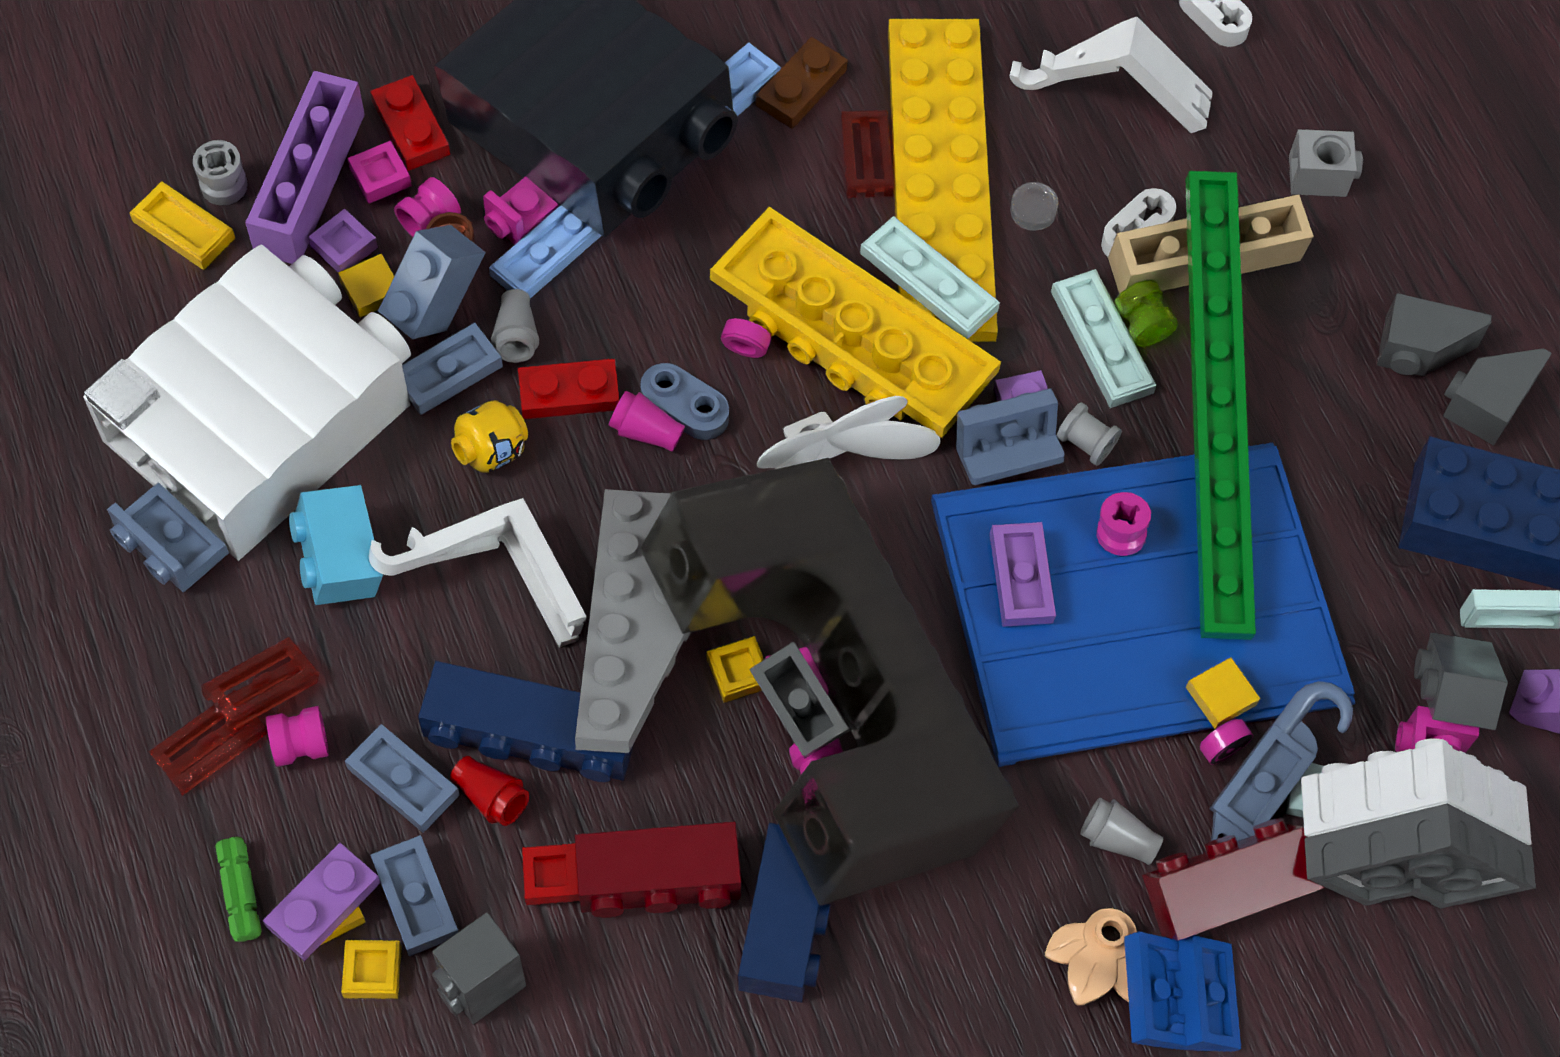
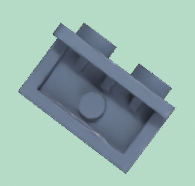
[956,388,1065,485]
[107,482,229,593]

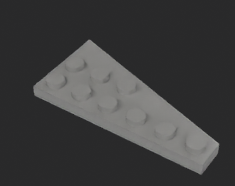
[575,489,751,753]

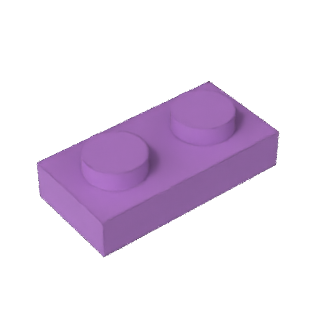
[990,522,1056,627]
[263,843,381,961]

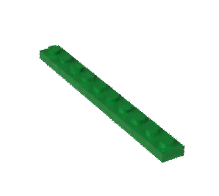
[1185,171,1256,640]

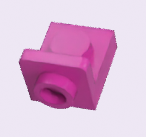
[483,176,559,245]
[1395,706,1479,753]

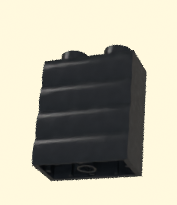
[434,0,738,238]

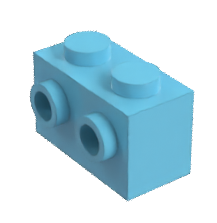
[289,485,383,605]

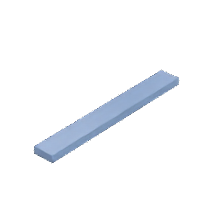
[489,42,781,298]

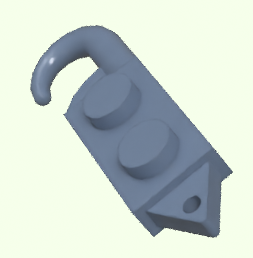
[1209,681,1353,841]

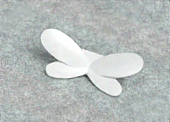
[743,396,940,530]

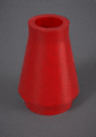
[450,756,529,826]

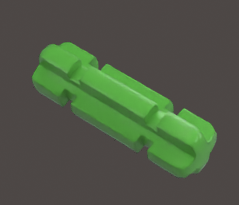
[216,837,262,942]

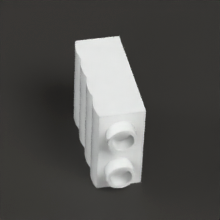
[83,244,411,561]

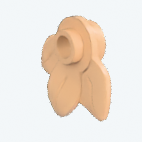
[1045,908,1137,1006]

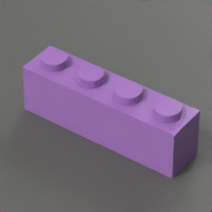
[245,71,365,264]

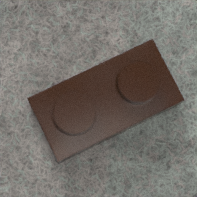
[756,36,848,129]

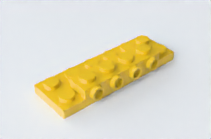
[710,207,1001,438]

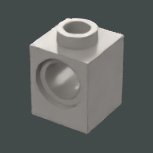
[1289,129,1363,197]

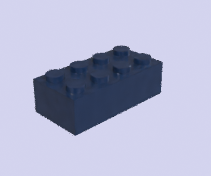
[1398,436,1560,590]

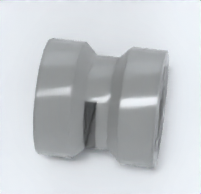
[193,140,247,205]

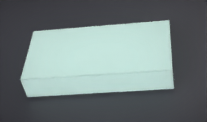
[1460,589,1560,629]

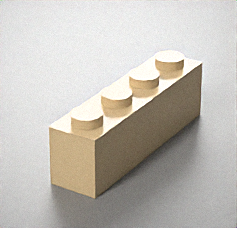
[1108,195,1314,300]

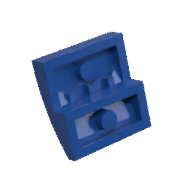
[1124,931,1241,1052]

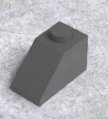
[1377,293,1492,376]
[1443,348,1552,446]
[749,642,850,758]

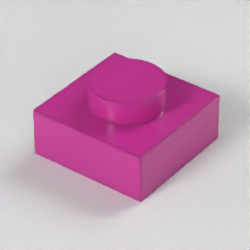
[348,141,412,204]

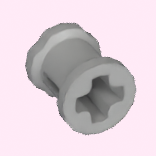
[1056,402,1122,466]

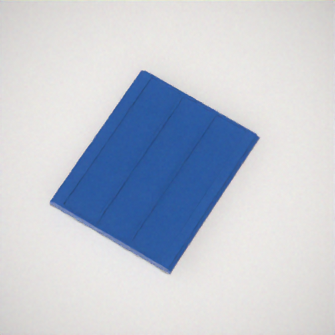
[931,442,1355,767]

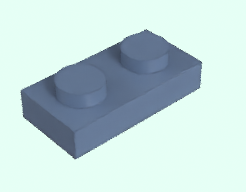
[402,323,503,415]
[345,724,459,833]
[371,835,458,956]

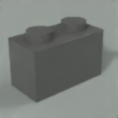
[1414,632,1508,730]
[432,912,526,1025]

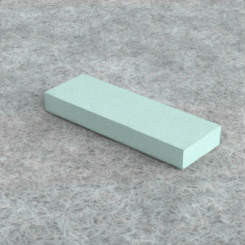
[860,216,1000,339]
[1051,269,1156,408]

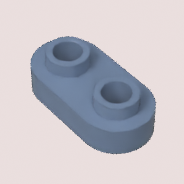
[641,363,729,440]

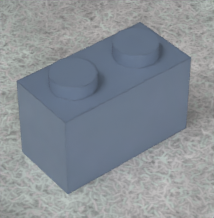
[378,225,486,339]

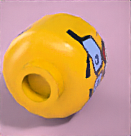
[451,400,528,473]

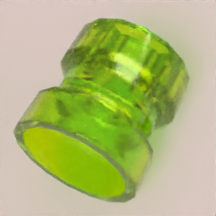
[1115,280,1179,347]

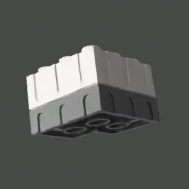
[1301,738,1536,909]

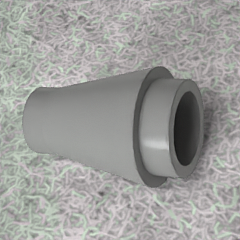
[491,289,539,363]
[1080,798,1163,865]

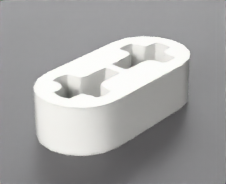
[1179,0,1252,47]
[1101,188,1176,257]

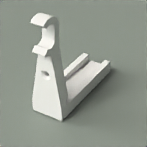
[1010,17,1212,133]
[369,498,586,648]

